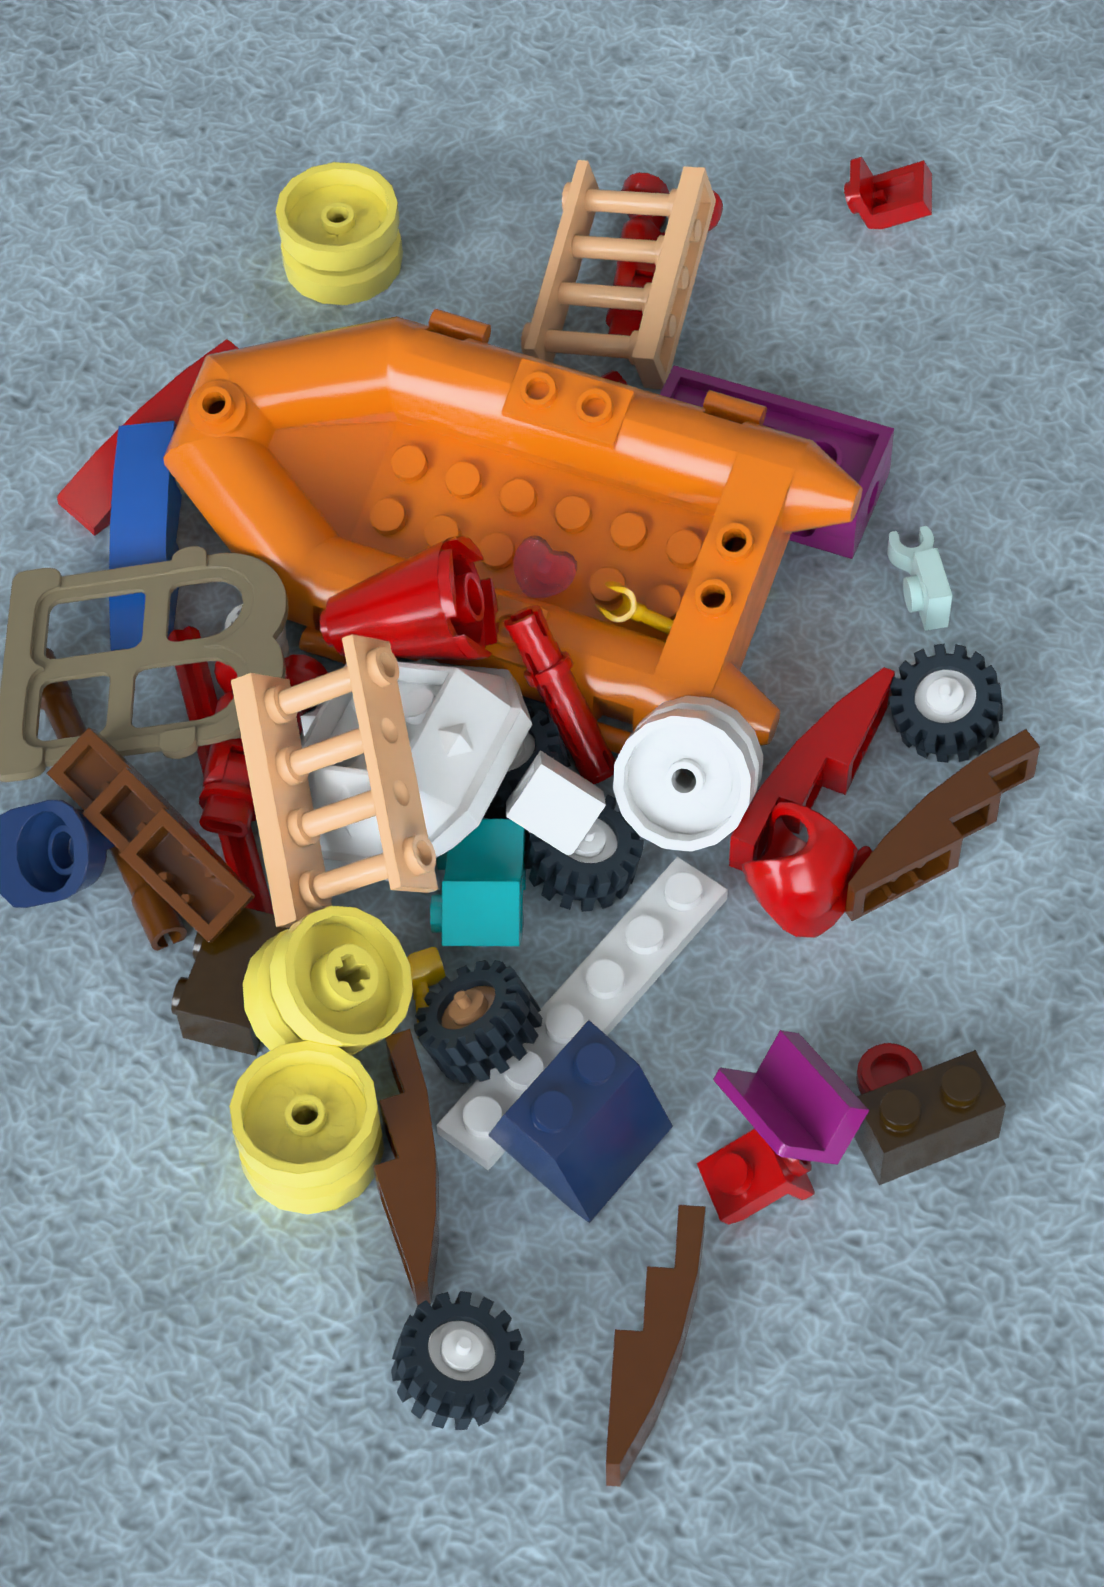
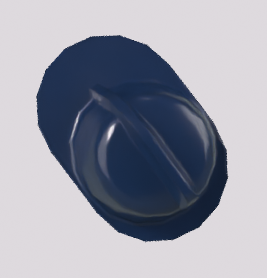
[0,800,115,908]

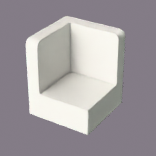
[506,751,606,855]

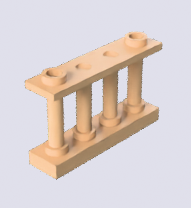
[521,160,716,389]
[231,634,438,928]

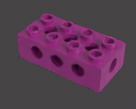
[659,365,894,559]

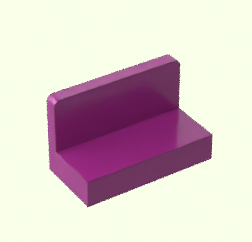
[713,1030,869,1165]

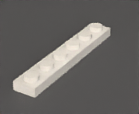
[436,857,728,1171]

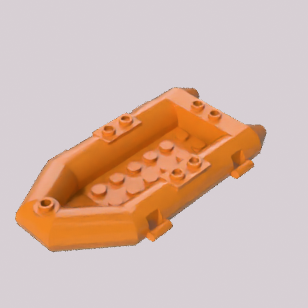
[163,309,862,754]

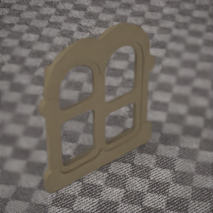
[0,546,289,782]

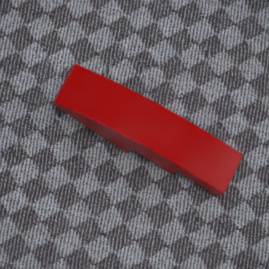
[57,339,239,536]
[729,667,895,872]

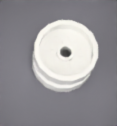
[613,696,763,851]

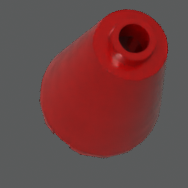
[320,535,499,661]

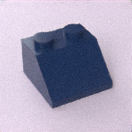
[488,1020,673,1223]

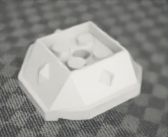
[300,659,532,881]

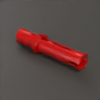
[504,605,616,784]

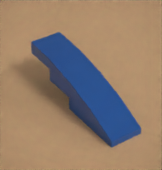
[109,421,182,651]

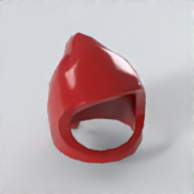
[742,802,873,938]

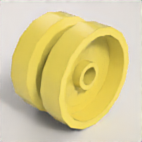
[275,162,403,305]
[243,906,413,1056]
[229,1041,385,1215]

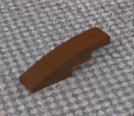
[46,727,255,943]
[845,729,1040,921]
[373,1029,439,1306]
[606,1205,706,1487]

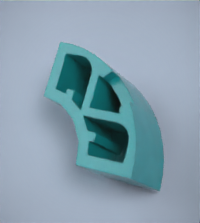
[430,819,528,946]

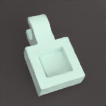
[887,526,952,631]

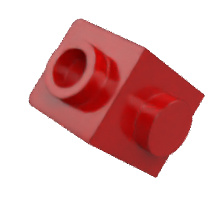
[844,157,932,229]
[696,1128,815,1225]

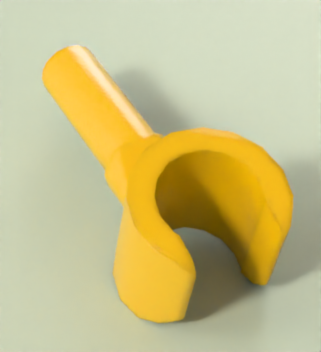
[595,581,674,635]
[407,947,446,1038]

